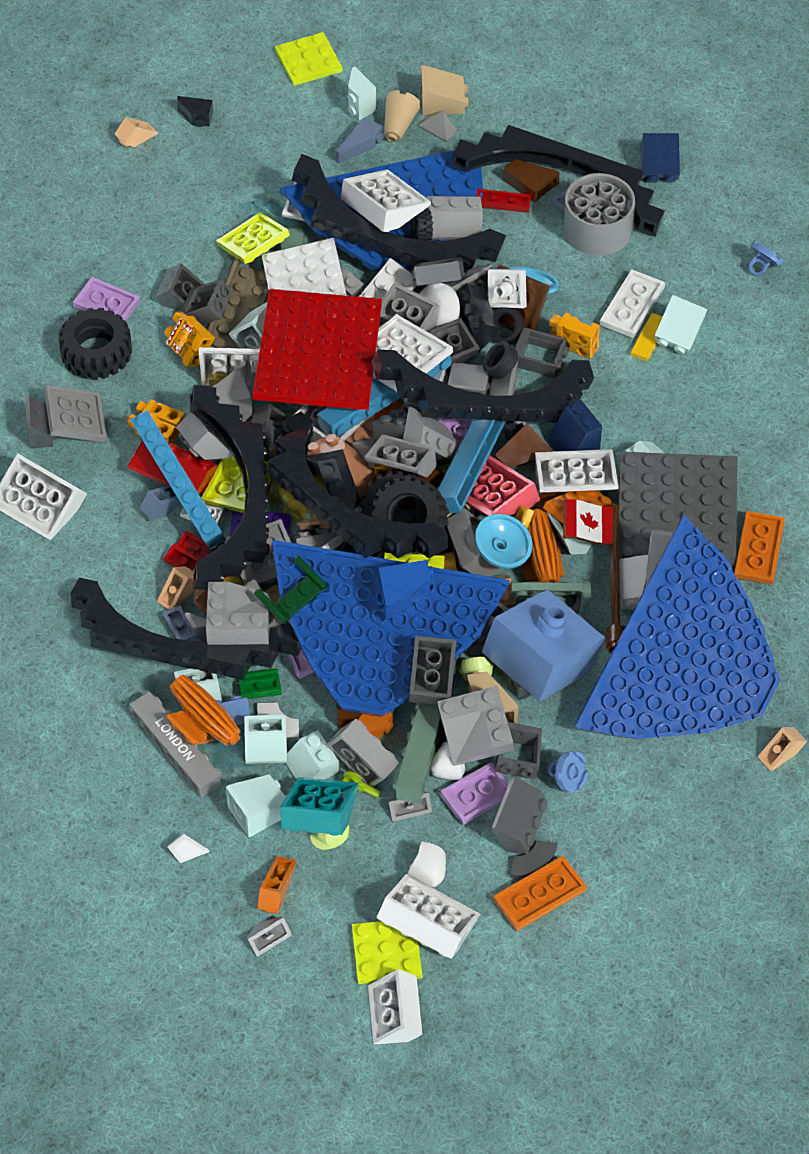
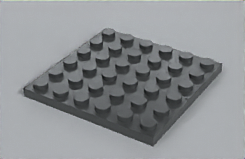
[619,451,738,568]

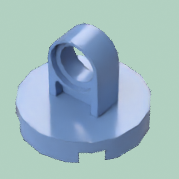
[749,240,784,276]
[547,751,588,793]

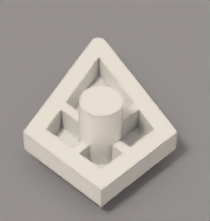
[167,833,209,863]

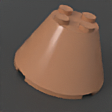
[307,434,376,500]

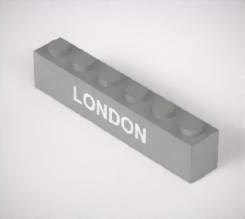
[129,691,222,798]

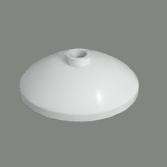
[419,283,460,328]

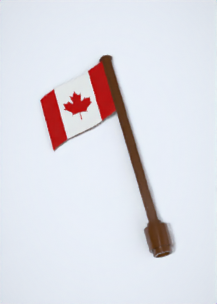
[563,499,625,653]

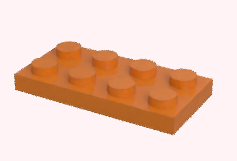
[543,490,614,523]
[734,511,785,585]
[493,856,587,931]

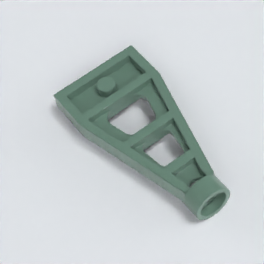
[509,582,591,602]

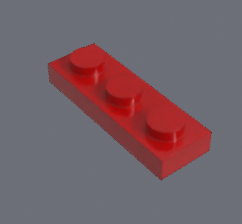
[476,188,531,213]

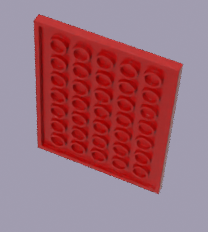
[252,289,382,410]

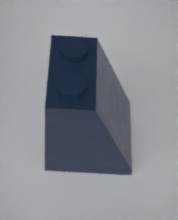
[640,133,680,183]
[547,400,602,452]

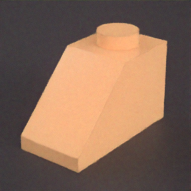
[115,117,158,147]
[157,566,194,610]
[758,727,807,771]

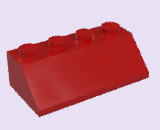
[128,441,217,494]

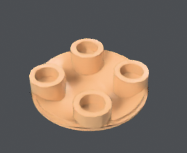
[297,517,329,530]

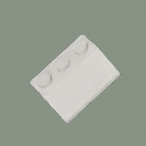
[368,969,422,1044]

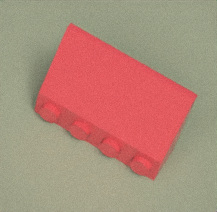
[466,455,540,517]

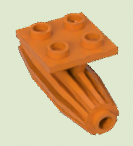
[522,509,565,583]
[166,674,241,746]

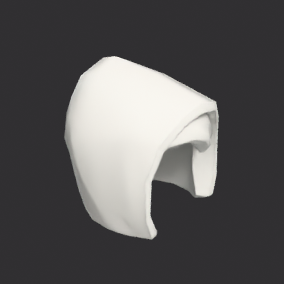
[430,741,465,780]
[408,842,446,887]

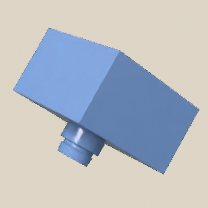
[482,589,605,702]

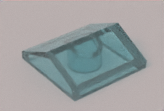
[249,194,292,226]
[213,728,256,769]

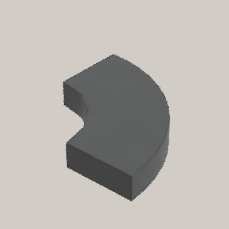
[511,841,557,878]

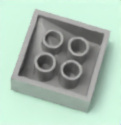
[206,582,270,645]
[437,686,514,766]

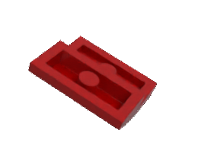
[163,531,208,571]

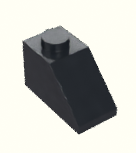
[177,96,213,127]

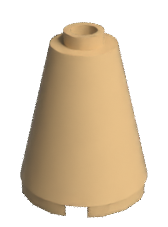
[384,90,421,142]

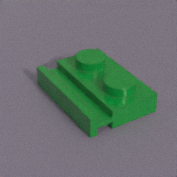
[238,669,282,700]

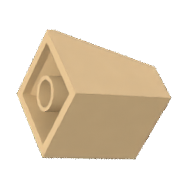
[421,65,469,115]
[466,671,519,724]

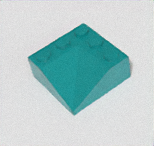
[280,777,359,836]

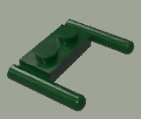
[254,556,328,624]

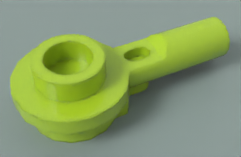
[341,771,381,798]

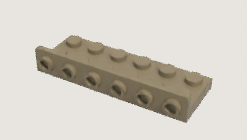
[203,259,269,349]

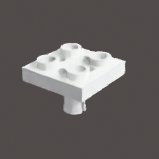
[488,269,527,308]

